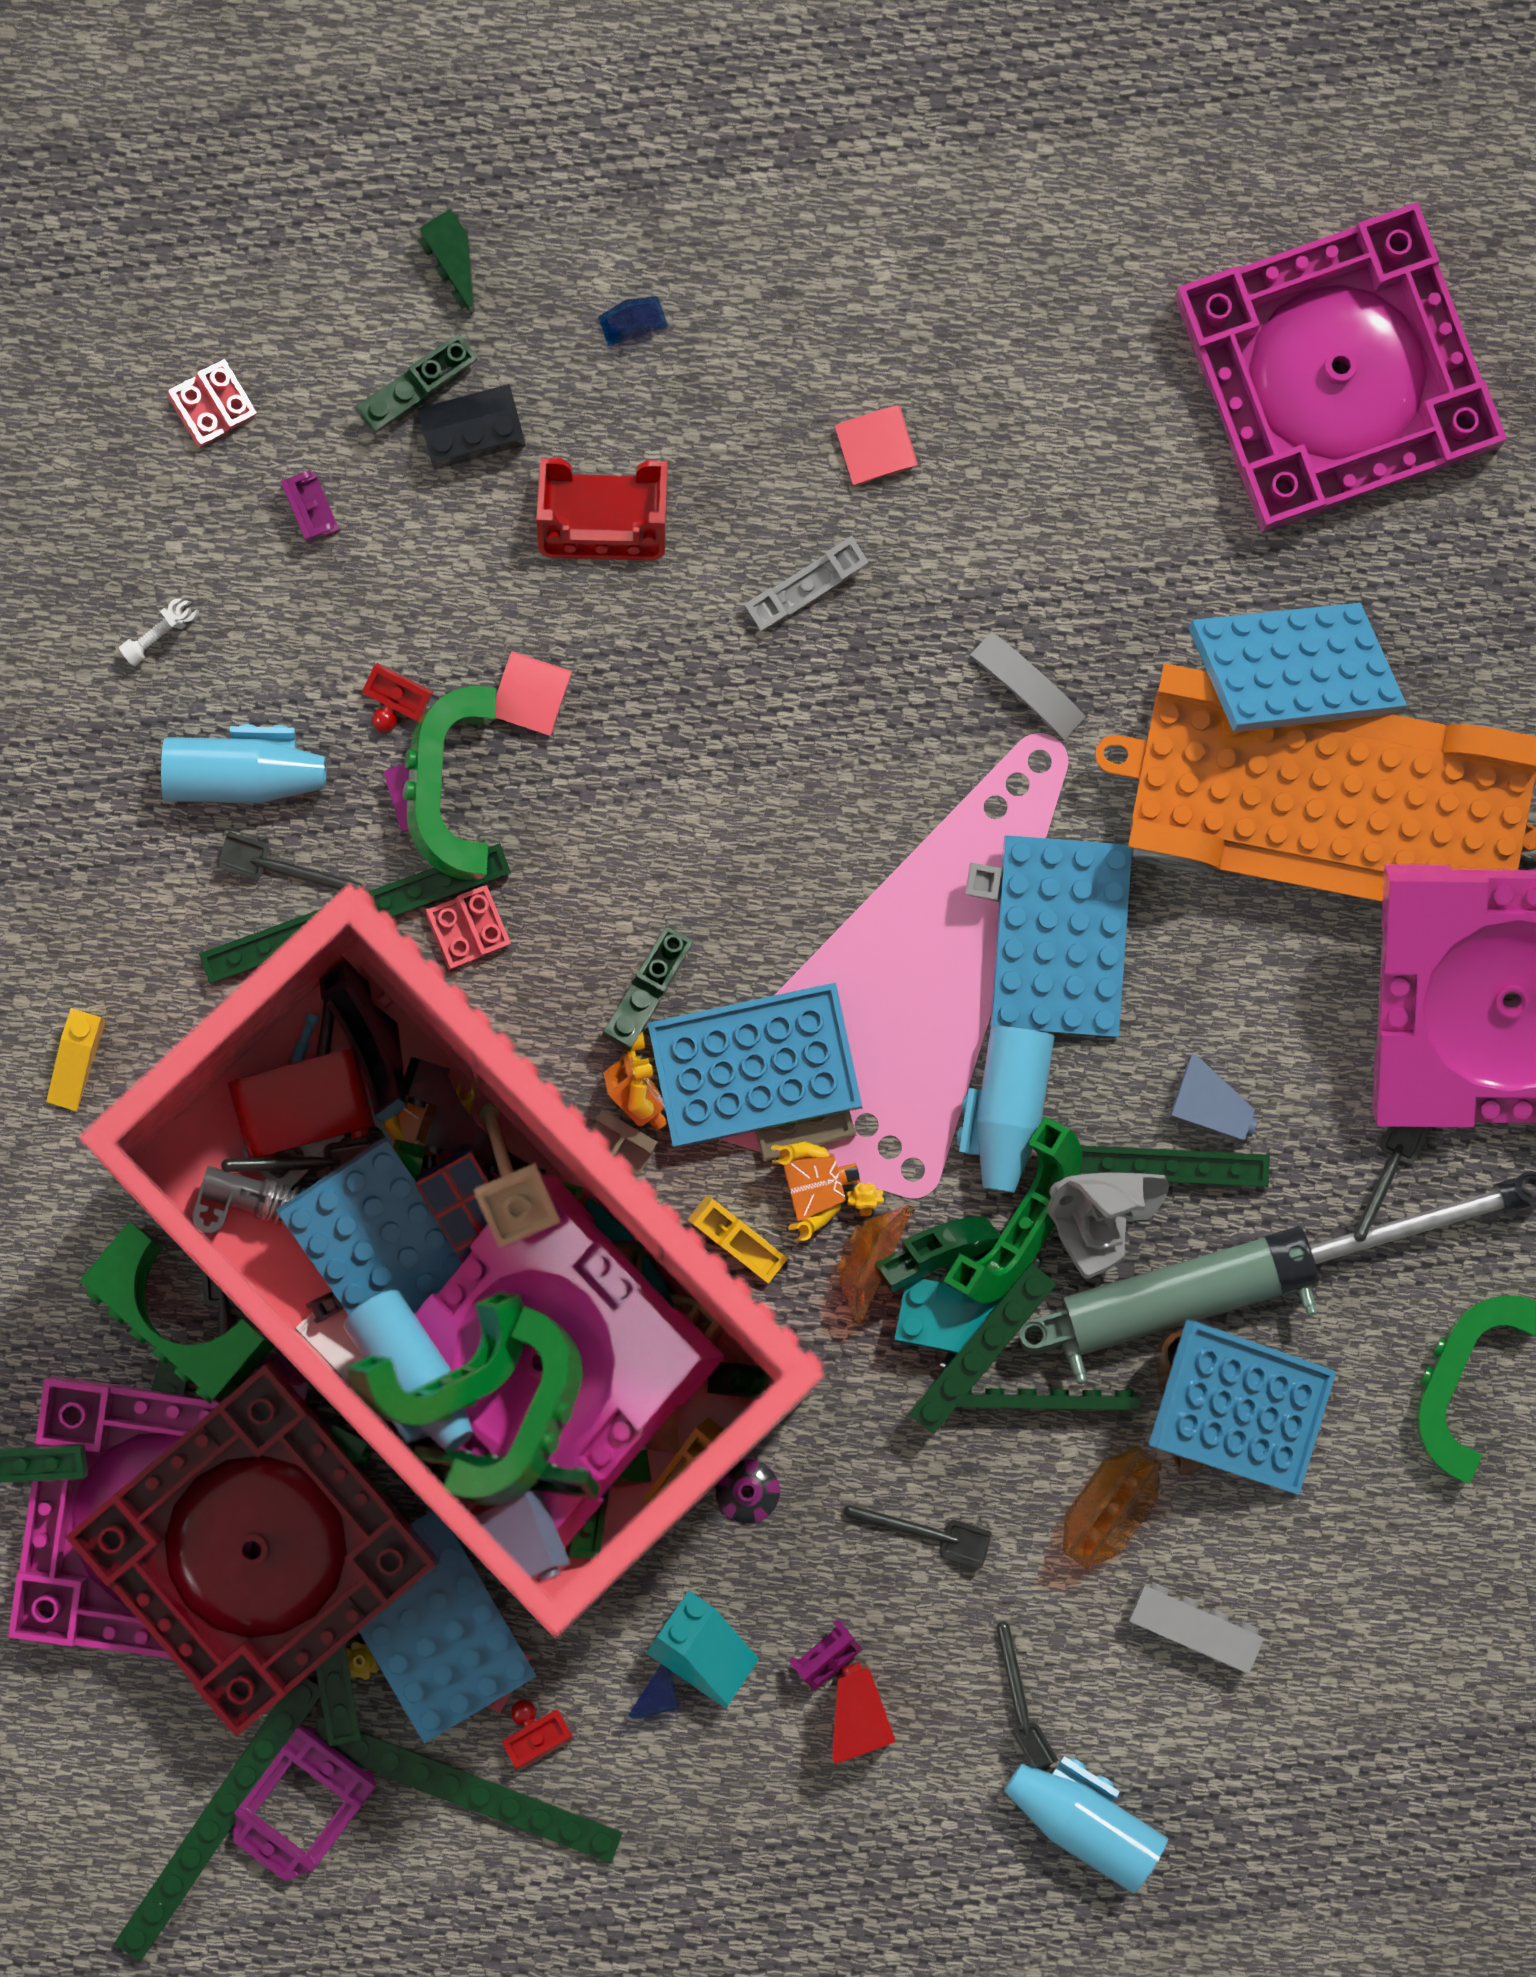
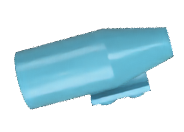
[161,724,327,803]
[957,1026,1055,1193]
[344,1290,473,1452]
[1004,1757,1168,1894]

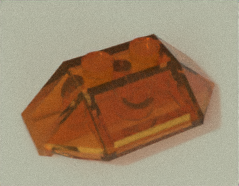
[836,1205,914,1325]
[1062,1446,1162,1570]

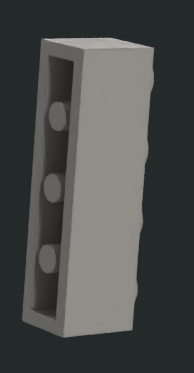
[1128,1582,1264,1674]

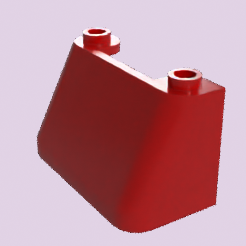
[536,457,668,561]
[228,1049,376,1158]

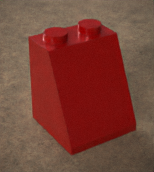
[832,1661,896,1765]

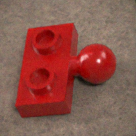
[361,663,433,733]
[501,1700,574,1772]

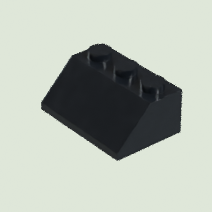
[418,384,526,469]

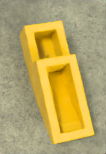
[687,1195,788,1284]

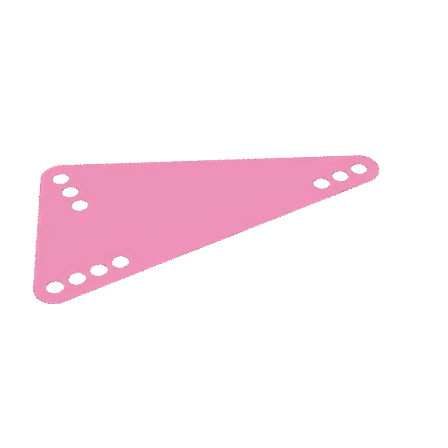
[720,733,1068,1199]

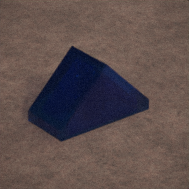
[598,296,668,347]
[628,1664,679,1719]

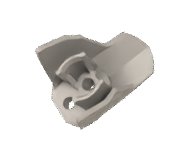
[1046,1173,1169,1279]

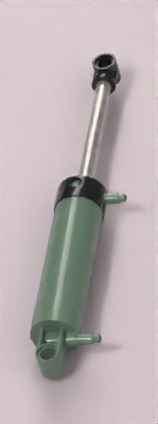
[1020,1171,1536,1385]

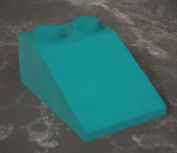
[895,1278,1003,1354]
[646,1590,759,1708]

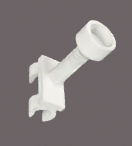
[119,599,199,666]

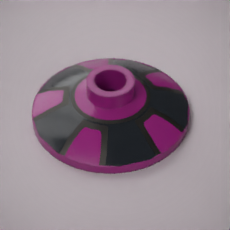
[716,1459,780,1524]

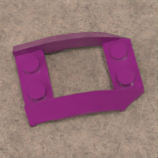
[233,1726,377,1881]

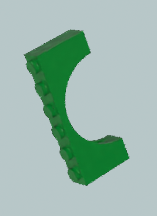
[79,1221,275,1404]

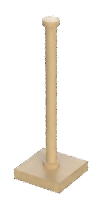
[474,1103,561,1248]

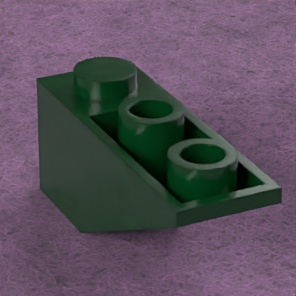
[418,208,475,314]

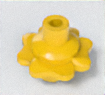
[847,1182,884,1216]
[346,1641,379,1680]

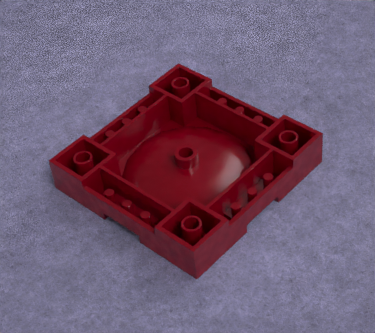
[65,1362,440,1737]

